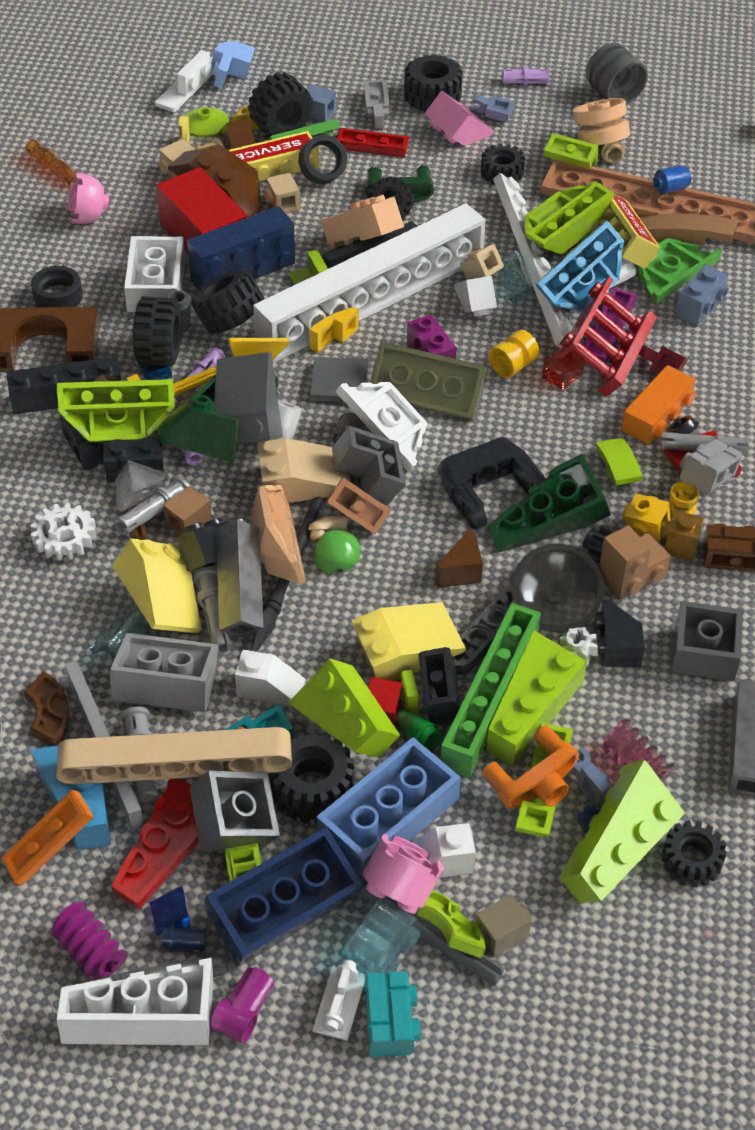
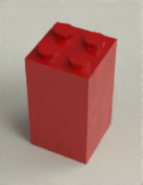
[156,167,248,254]

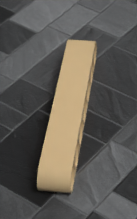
[56,727,292,784]

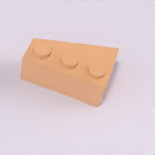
[320,194,404,249]

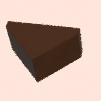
[435,529,483,588]

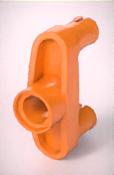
[482,725,579,809]

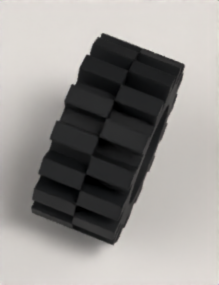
[480,143,525,185]
[367,176,414,221]
[661,820,727,888]

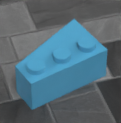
[31,746,111,850]

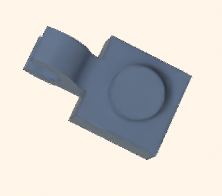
[471,95,515,122]
[570,747,612,809]

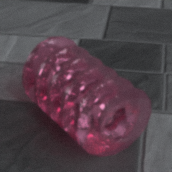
[603,718,674,783]

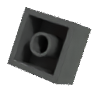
[671,601,743,681]
[189,771,280,851]

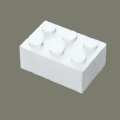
[124,236,185,312]

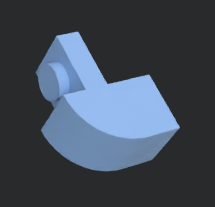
[211,41,255,88]

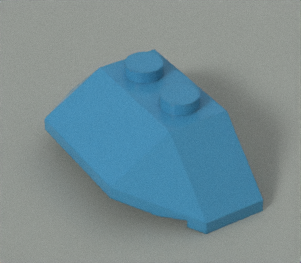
[536,221,624,312]

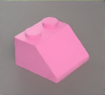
[425,90,494,146]

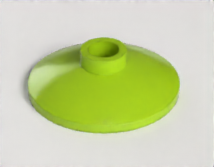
[184,107,229,138]

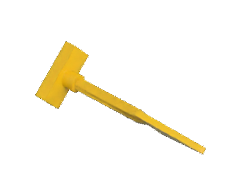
[127,338,290,431]

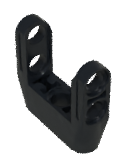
[437,437,546,530]

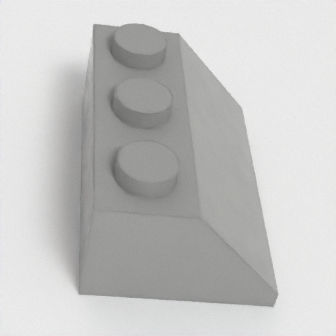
[110,633,219,712]

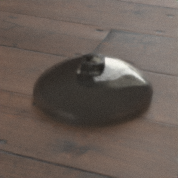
[512,544,604,633]

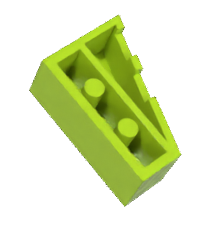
[288,658,400,758]

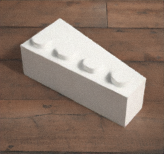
[57,958,214,1045]

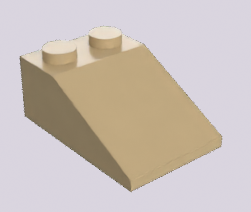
[257,438,351,503]

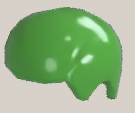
[313,530,361,574]

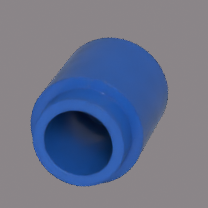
[653,165,692,194]

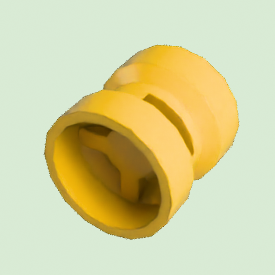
[668,481,700,519]

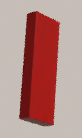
[336,128,410,158]

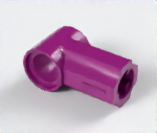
[210,967,275,1044]

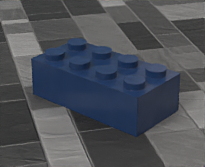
[187,206,295,291]
[203,826,364,967]

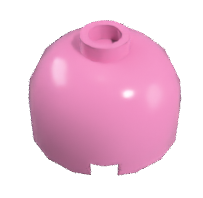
[68,172,109,224]

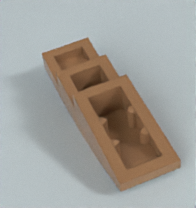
[639,213,738,246]

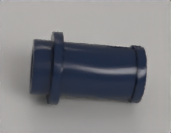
[162,924,206,953]

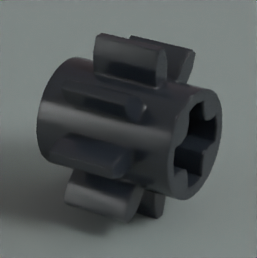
[582,525,614,563]

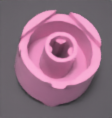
[363,834,444,914]

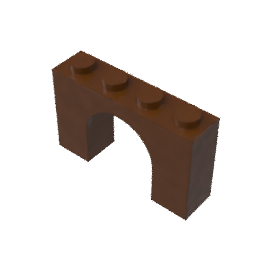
[0,307,100,372]

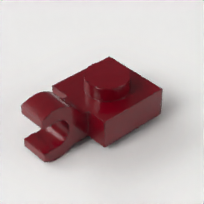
[638,345,688,375]

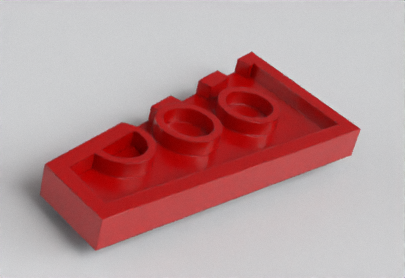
[111,778,199,910]

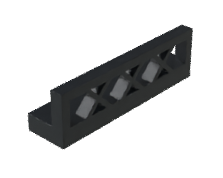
[321,221,418,269]

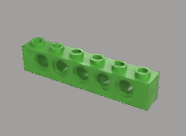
[440,603,541,778]

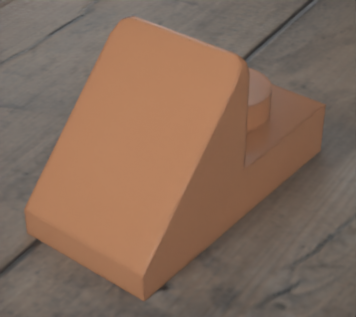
[326,477,391,534]

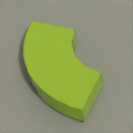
[417,890,486,958]

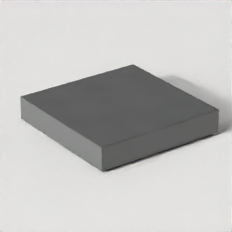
[310,357,368,403]

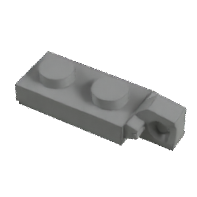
[364,80,390,128]

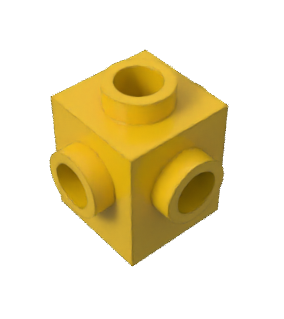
[622,493,671,542]

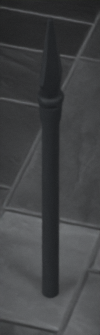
[251,496,326,652]

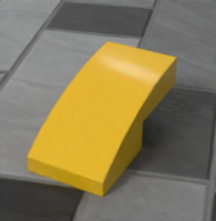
[309,307,359,353]

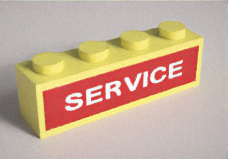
[229,131,319,182]
[599,194,660,269]

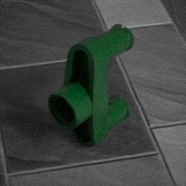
[365,166,434,206]

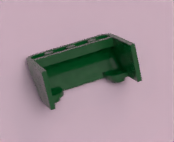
[157,374,279,463]

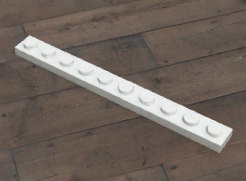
[493,173,576,357]

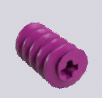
[51,902,128,981]

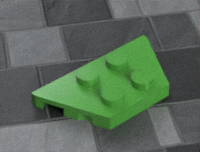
[634,238,722,304]

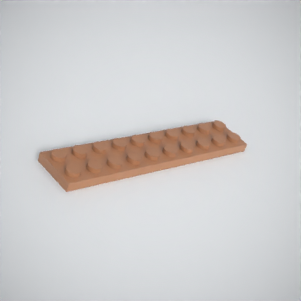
[540,160,755,244]

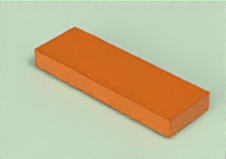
[1,790,94,886]

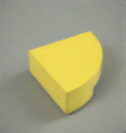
[178,116,190,143]

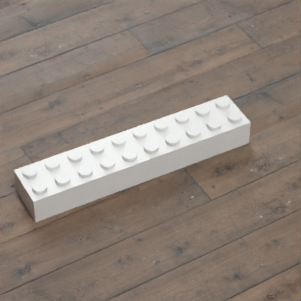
[253,203,486,363]

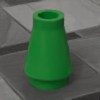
[395,709,441,752]

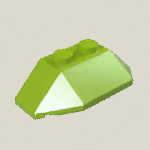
[524,181,614,254]
[57,379,175,442]

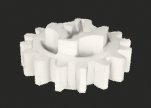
[31,503,96,561]

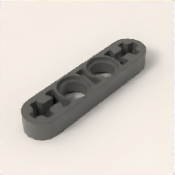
[452,586,527,675]

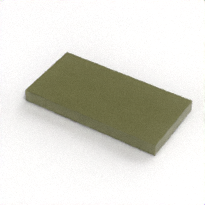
[370,341,487,421]

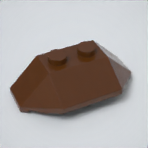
[168,144,261,217]

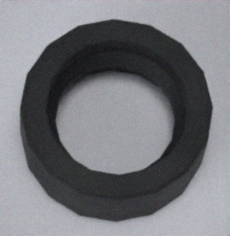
[298,134,347,184]
[31,266,83,308]

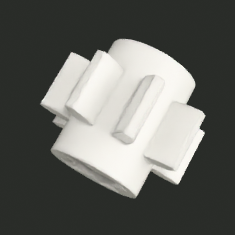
[560,627,598,665]

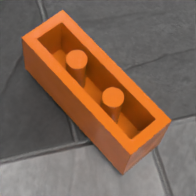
[621,365,696,445]

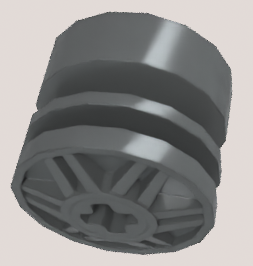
[586,43,648,105]

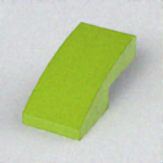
[596,438,643,486]

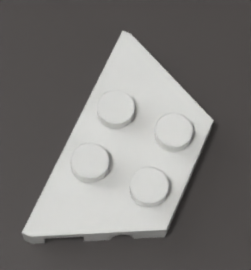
[335,382,427,472]

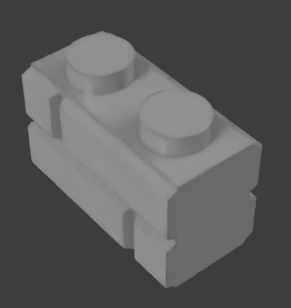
[680,439,742,494]

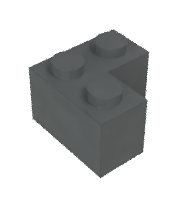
[332,426,406,505]

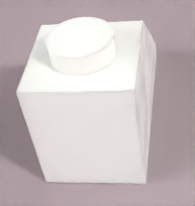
[454,276,497,317]
[235,650,306,707]
[412,823,476,878]

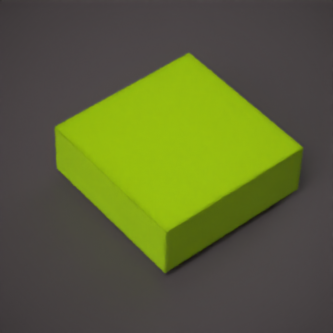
[400,670,419,714]

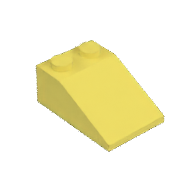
[112,538,202,634]
[352,602,466,681]

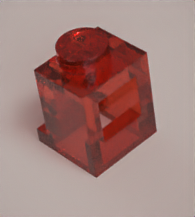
[542,347,585,390]

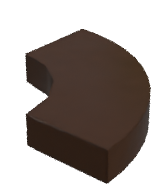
[24,671,70,746]

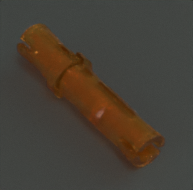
[25,139,78,186]

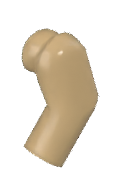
[308,515,347,541]

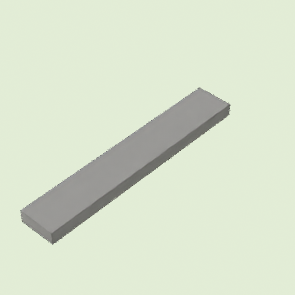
[65,660,144,831]

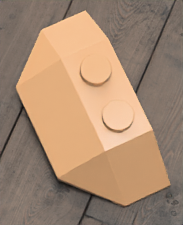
[251,485,306,584]

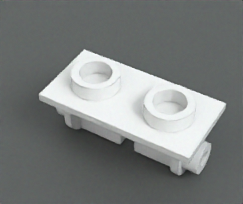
[312,960,366,1041]

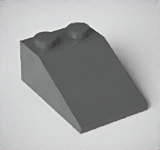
[214,352,283,444]

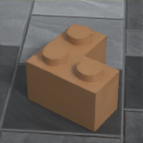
[598,525,671,600]

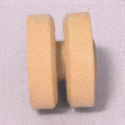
[573,98,631,145]

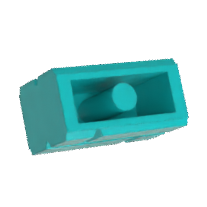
[364,971,421,1058]

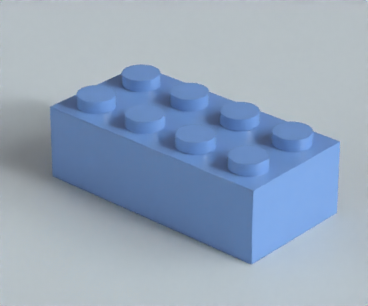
[317,737,461,878]

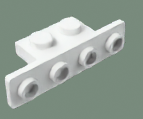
[155,50,213,112]

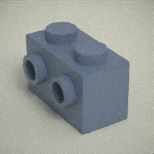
[675,265,729,327]

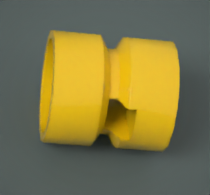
[488,329,540,379]

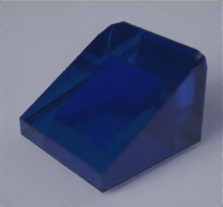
[150,886,191,935]

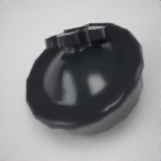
[667,415,699,434]

